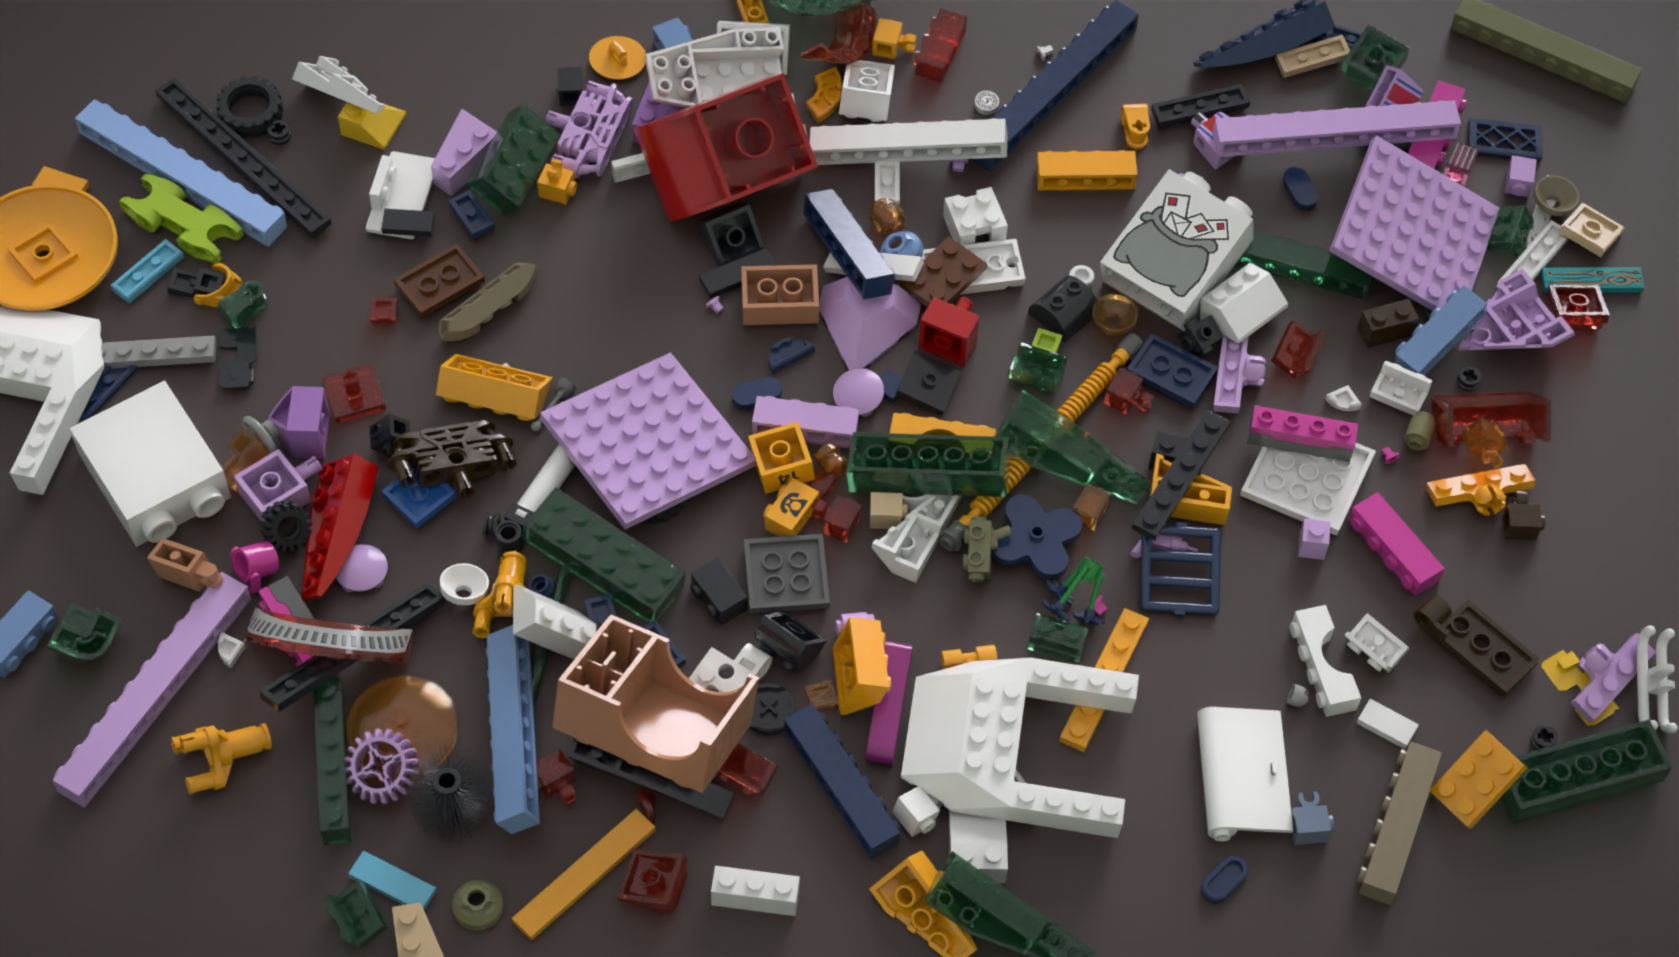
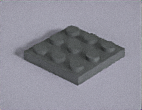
[744,534,830,614]

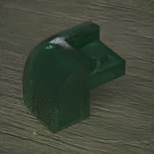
[47,603,123,663]

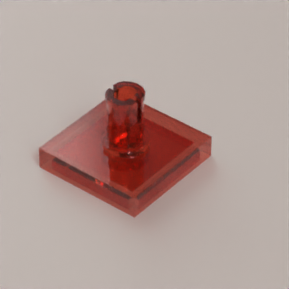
[322,363,386,423]

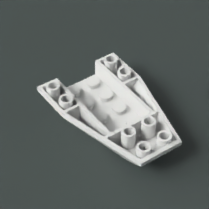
[645,27,795,108]

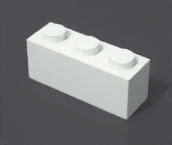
[711,866,800,916]

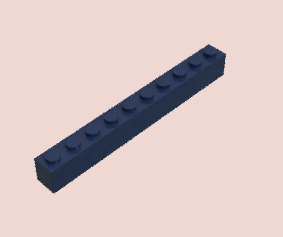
[972,0,1139,172]

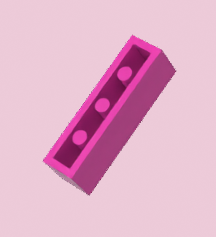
[1349,492,1445,596]

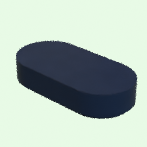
[1283,167,1318,210]
[732,377,782,410]
[1201,856,1248,904]

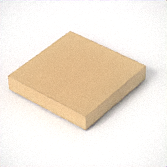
[1559,203,1624,257]

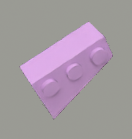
[431,109,501,196]

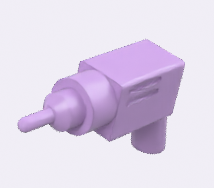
[1130,535,1198,558]

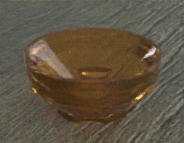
[1092,293,1138,336]

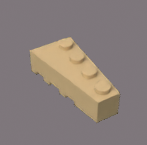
[392,902,444,957]

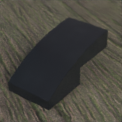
[167,267,225,297]

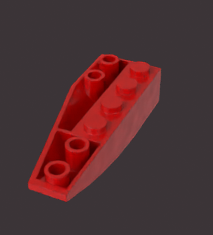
[301,453,379,602]

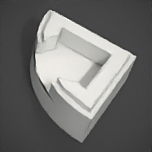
[1325,385,1362,411]
[218,632,246,668]

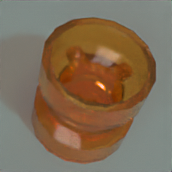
[814,442,850,479]

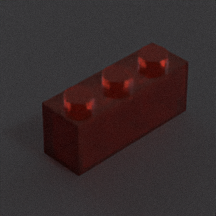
[913,8,967,83]

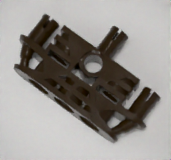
[388,420,517,499]

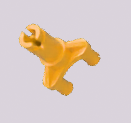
[472,551,527,638]
[171,723,272,795]

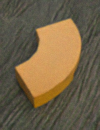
[806,67,842,123]

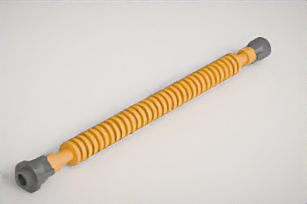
[939,333,1144,552]

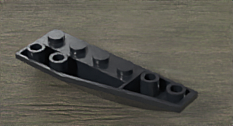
[566,738,735,819]

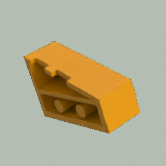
[1149,453,1232,525]

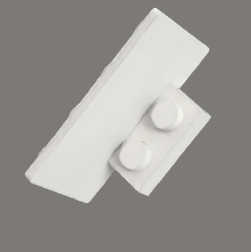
[366,151,435,239]

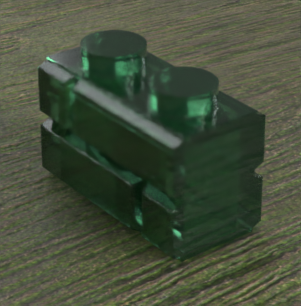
[1027,613,1089,664]

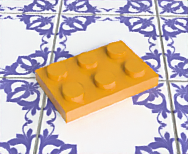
[1430,730,1527,829]

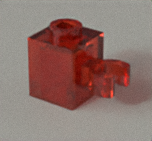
[1104,368,1154,414]
[812,496,861,543]
[536,748,576,805]

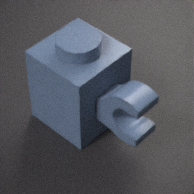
[1291,791,1334,845]

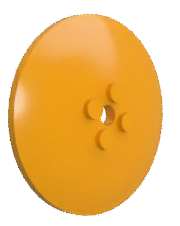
[0,184,118,311]

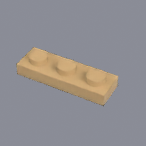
[1275,35,1351,78]

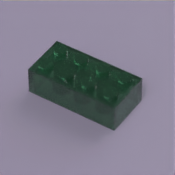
[467,104,560,215]

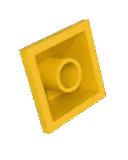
[338,102,407,150]

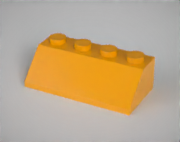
[436,354,553,421]

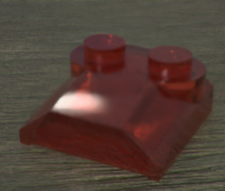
[1548,284,1609,332]
[616,848,688,914]

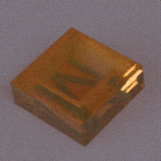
[805,680,839,711]

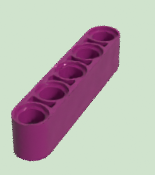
[865,641,913,765]

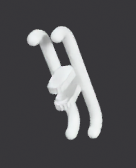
[1637,625,1678,734]

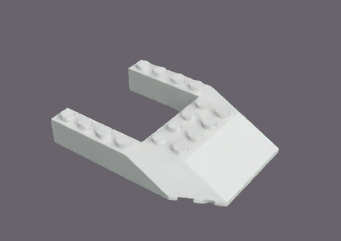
[0,305,104,495]
[901,658,1139,838]

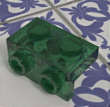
[1487,205,1534,258]
[1007,342,1068,392]
[324,880,389,948]

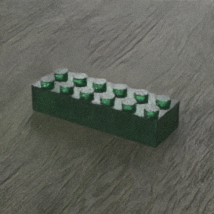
[846,432,1011,497]
[523,487,686,623]
[1501,719,1673,824]

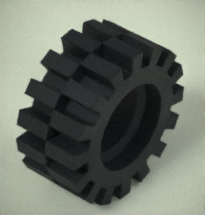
[259,500,313,552]

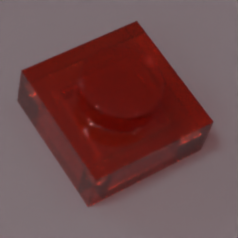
[370,297,398,324]

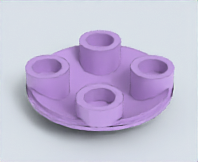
[833,368,884,417]
[336,544,388,592]

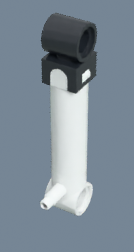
[495,444,576,555]

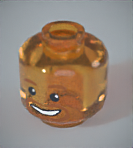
[869,198,906,235]

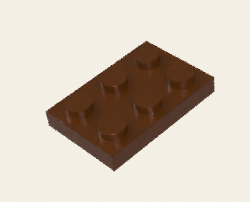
[900,236,987,308]
[393,243,485,318]

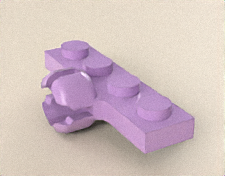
[1214,336,1266,414]
[1570,633,1656,723]

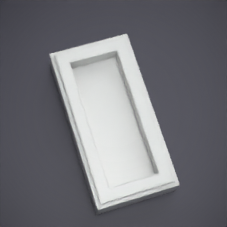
[1357,699,1419,749]

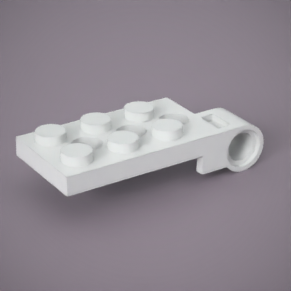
[689,643,773,692]

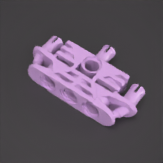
[545,81,633,179]

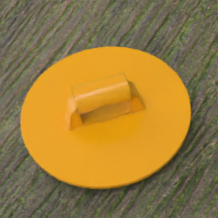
[589,36,646,80]

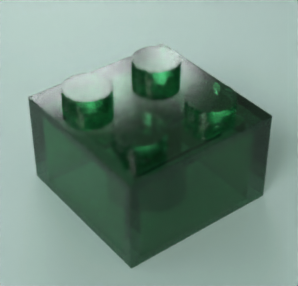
[1341,24,1410,91]

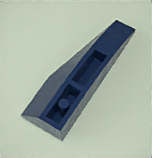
[1193,0,1336,68]

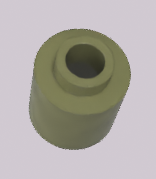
[1404,411,1436,451]

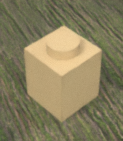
[870,492,907,529]

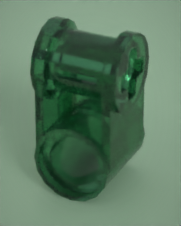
[217,281,268,328]

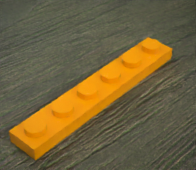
[1059,608,1149,752]

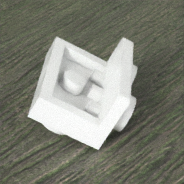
[1369,361,1432,416]
[1345,613,1410,673]

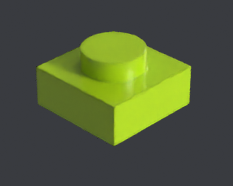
[1030,328,1062,360]

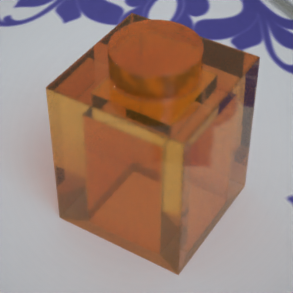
[1073,484,1110,531]

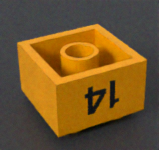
[748,422,815,494]

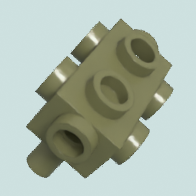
[963,517,1012,582]

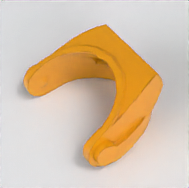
[193,263,243,308]

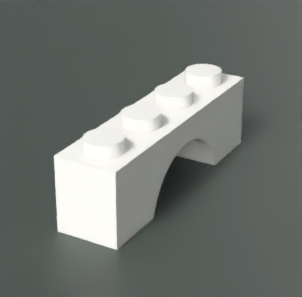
[1290,605,1361,717]

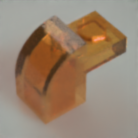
[222,426,269,491]

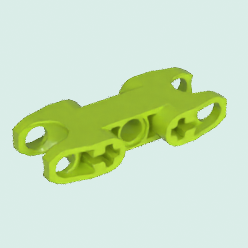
[119,174,243,263]

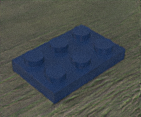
[1126,333,1219,409]

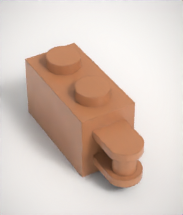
[147,538,223,592]

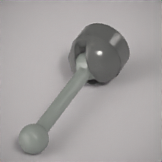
[531,377,577,432]

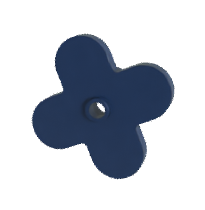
[992,494,1082,580]

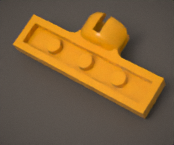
[1426,464,1535,516]

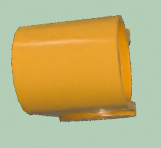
[1121,104,1150,150]

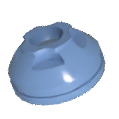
[879,231,924,257]

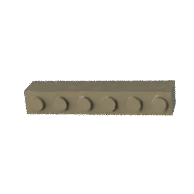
[1357,741,1442,905]

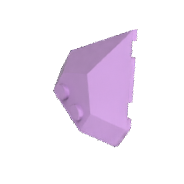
[1459,268,1575,350]
[819,277,921,371]

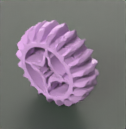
[344,728,419,804]

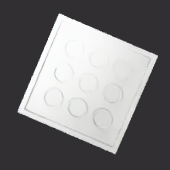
[1240,443,1376,536]

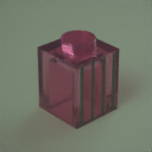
[1443,142,1479,185]

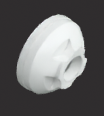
[440,563,489,606]

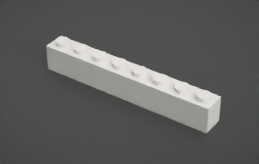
[809,118,1007,165]

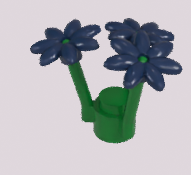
[1042,556,1106,625]

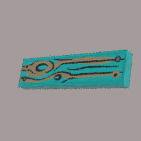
[1540,267,1645,293]

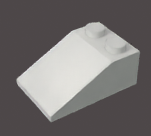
[839,59,895,122]
[949,810,1008,883]

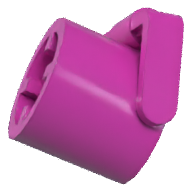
[231,541,279,594]

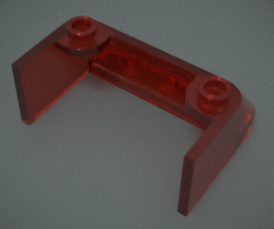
[1431,392,1551,446]

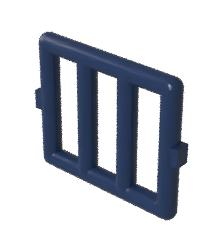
[1140,522,1221,617]

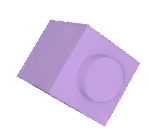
[1504,155,1536,197]
[1298,518,1330,560]

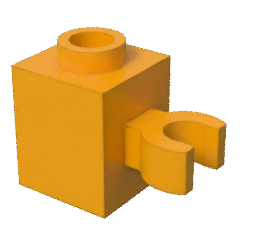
[872,18,917,59]
[537,159,577,205]

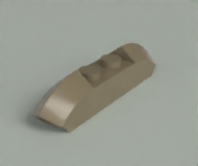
[438,263,539,341]

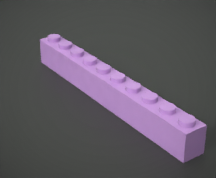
[1212,100,1461,157]
[52,572,251,808]

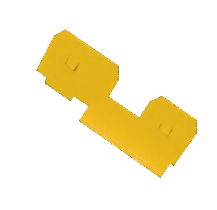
[1541,650,1620,726]

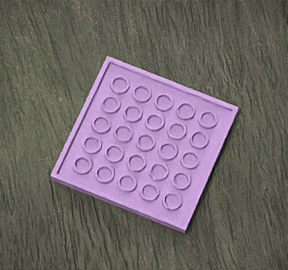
[1329,135,1500,311]
[540,352,756,529]

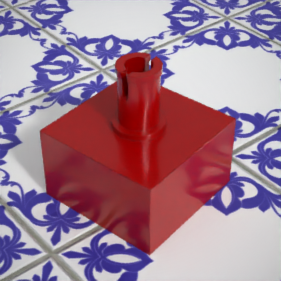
[918,297,980,367]

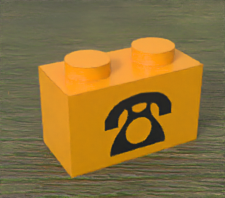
[763,478,820,537]

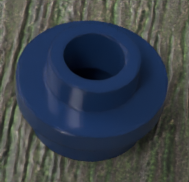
[528,574,555,598]

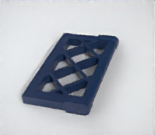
[1468,118,1543,161]

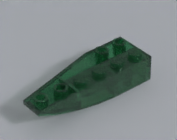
[992,390,1152,505]
[924,851,1096,957]

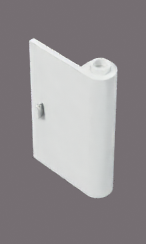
[1197,707,1293,842]

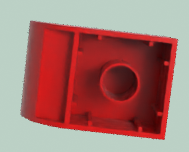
[633,73,818,222]

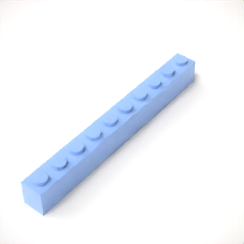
[75,99,287,247]

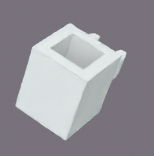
[892,786,943,837]

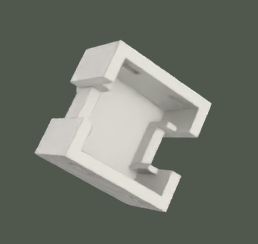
[943,187,1008,245]

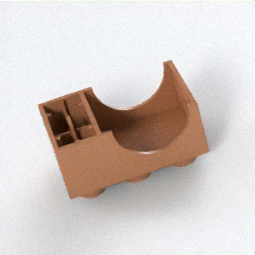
[552,615,759,793]

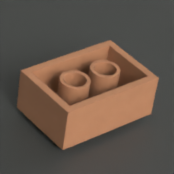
[741,265,819,325]

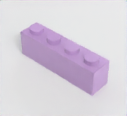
[752,396,859,449]

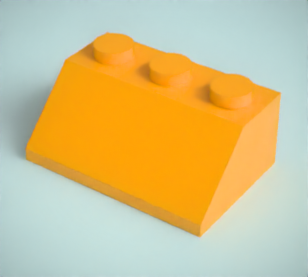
[832,617,891,715]

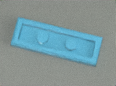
[110,239,184,304]
[348,851,437,910]

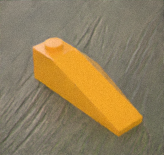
[869,850,977,957]

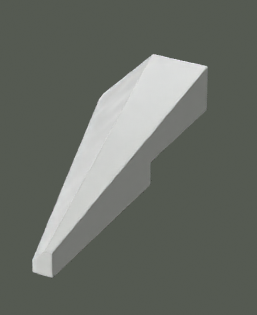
[292,56,385,114]
[872,470,972,583]

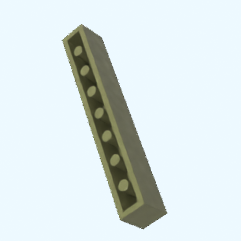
[1450,0,1642,103]

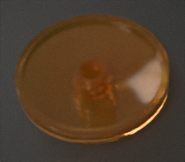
[347,676,458,779]

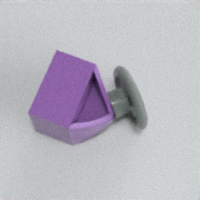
[242,386,330,459]

